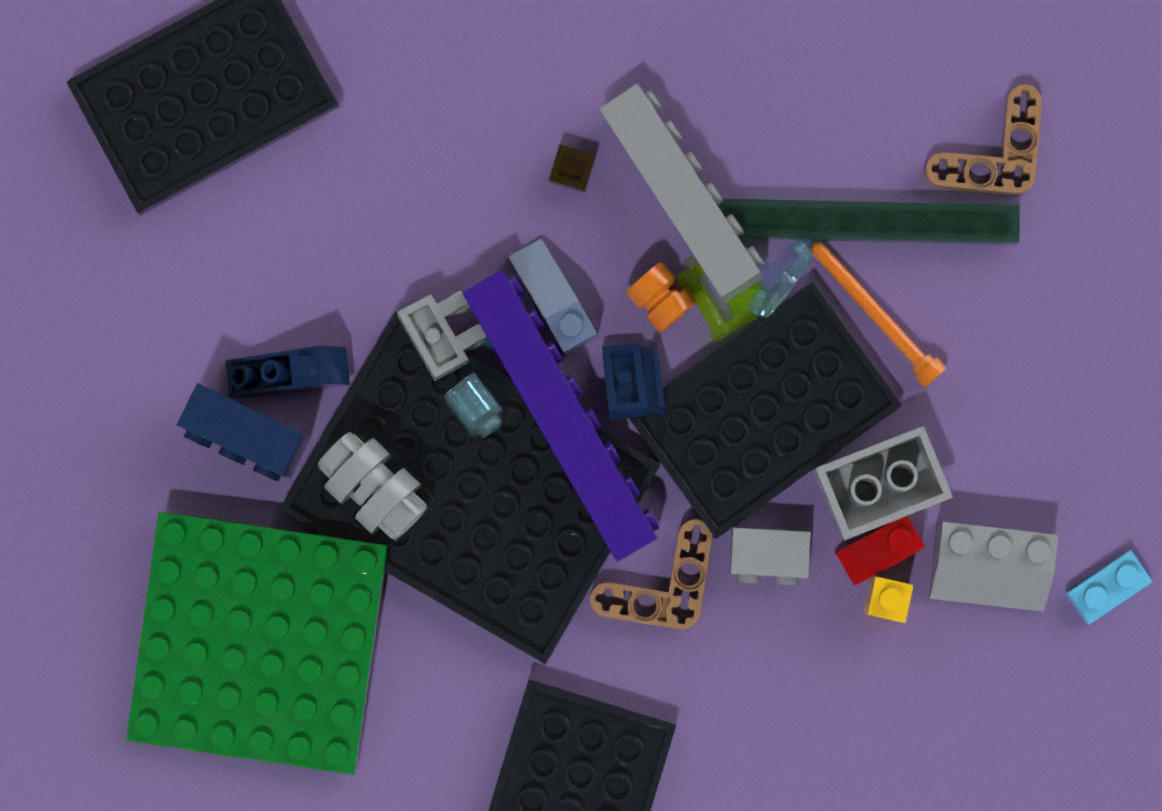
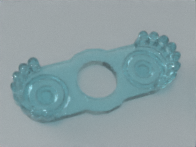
[748,241,813,318]

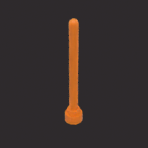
[810,242,947,389]

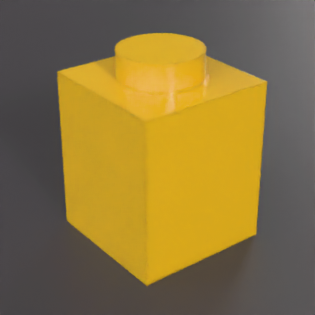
[862,576,914,623]

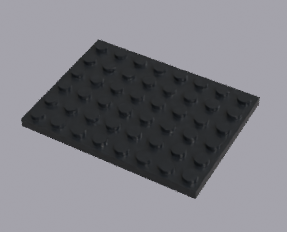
[280,312,661,665]

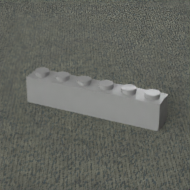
[599,84,765,303]

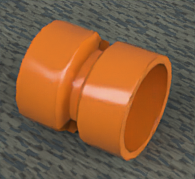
[625,261,697,334]

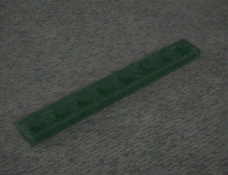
[718,199,1020,245]

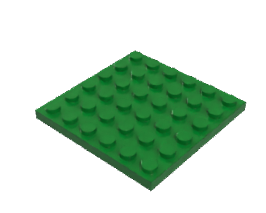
[126,511,388,775]

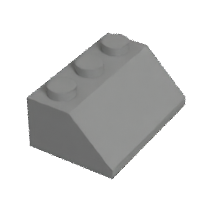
[812,426,953,541]
[929,522,1059,612]

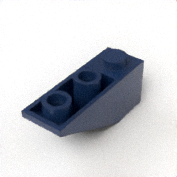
[226,345,350,398]

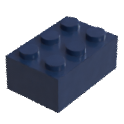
[177,383,311,482]

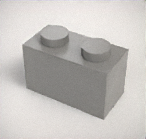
[729,528,811,586]

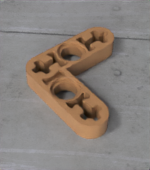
[923,84,1042,196]
[590,519,712,630]

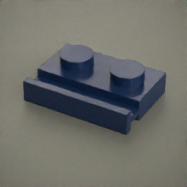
[602,342,665,419]

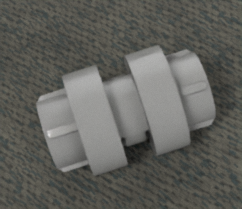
[318,432,427,541]

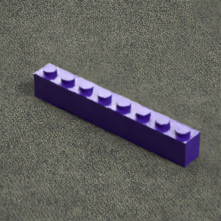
[462,269,660,562]

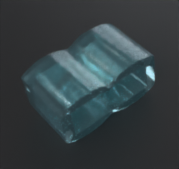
[444,373,503,439]

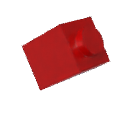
[835,516,925,586]

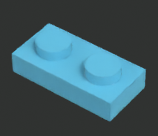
[1065,550,1153,625]

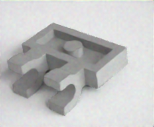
[397,291,487,381]

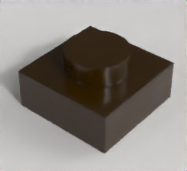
[548,144,596,193]

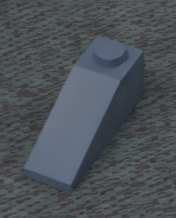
[508,239,597,356]

